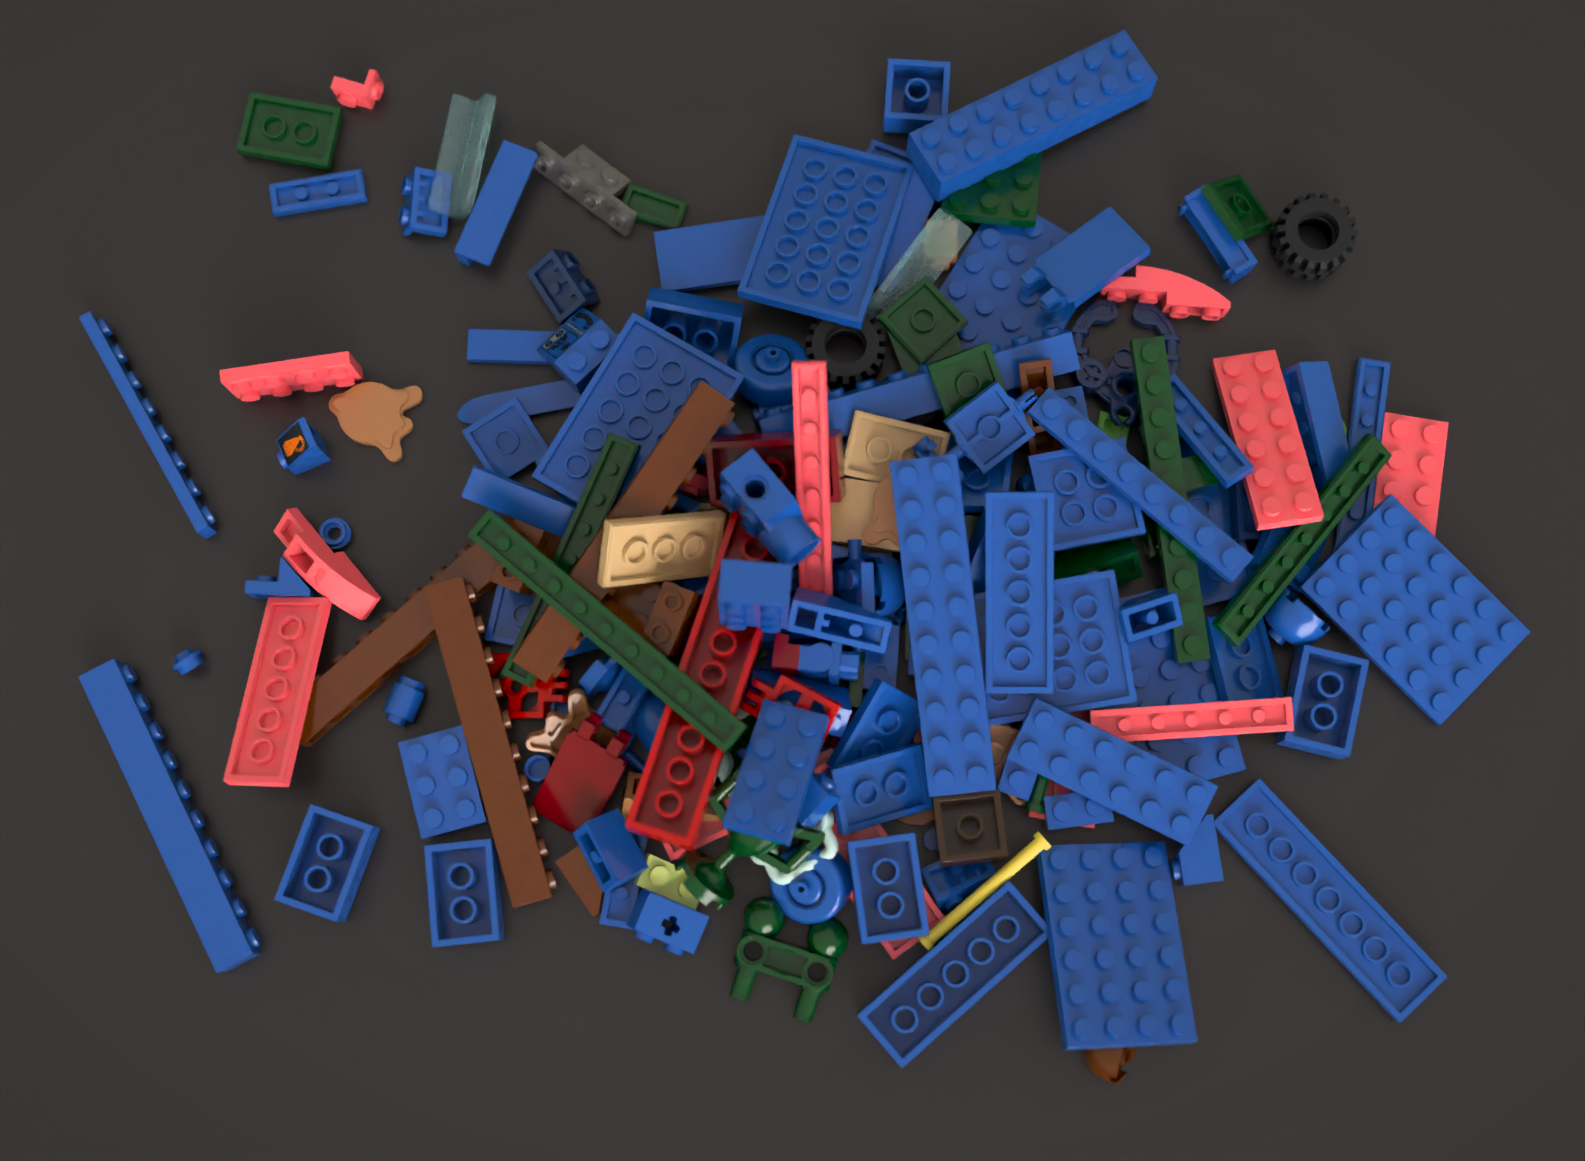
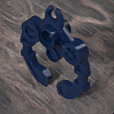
[1068,300,1181,427]

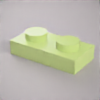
[633,853,699,910]

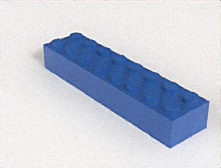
[906,30,1158,202]

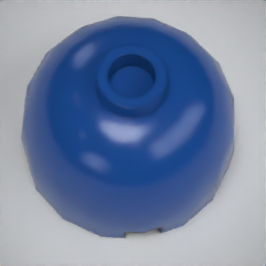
[862,552,906,617]
[1265,588,1331,647]

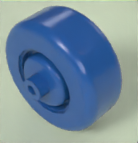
[734,334,810,407]
[769,841,852,924]

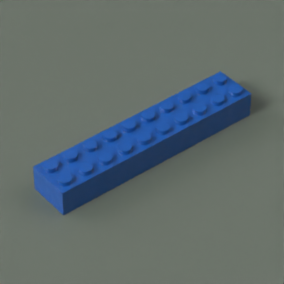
[890,454,997,797]

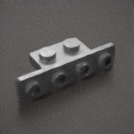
[533,141,637,237]

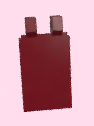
[533,711,632,834]

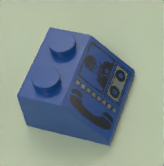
[536,307,618,395]

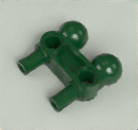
[729,896,849,1023]

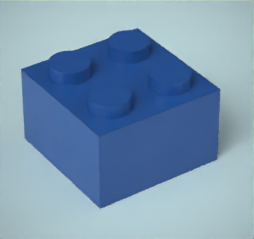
[883,58,951,134]

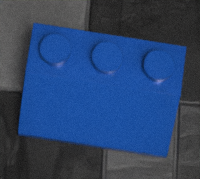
[644,287,745,369]

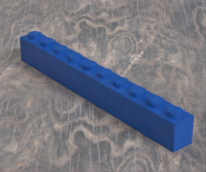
[757,326,1080,437]
[78,659,262,973]

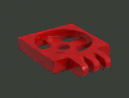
[489,653,570,719]
[740,673,843,747]

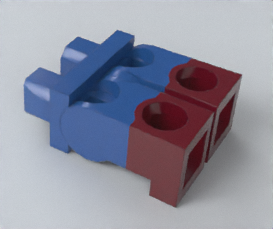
[772,633,860,686]

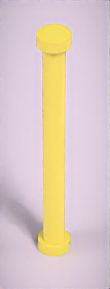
[917,831,1052,951]

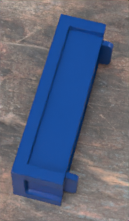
[1178,185,1258,284]

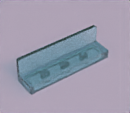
[427,93,497,221]
[866,208,972,319]

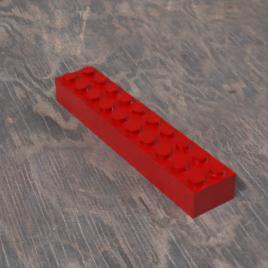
[625,511,778,851]

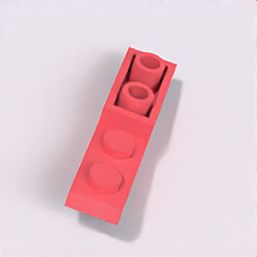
[1099,265,1231,321]
[273,507,381,621]

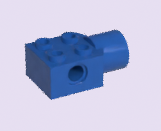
[719,448,821,567]

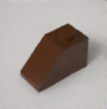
[555,845,605,917]

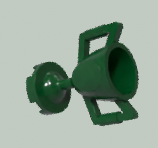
[674,765,826,910]

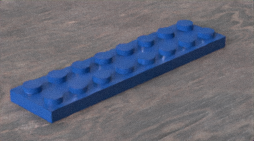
[1214,778,1448,1023]

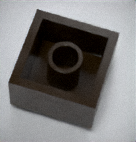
[932,788,1008,868]

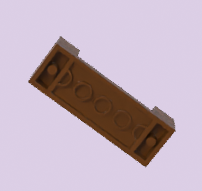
[489,519,703,658]

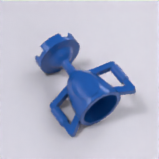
[576,656,666,774]

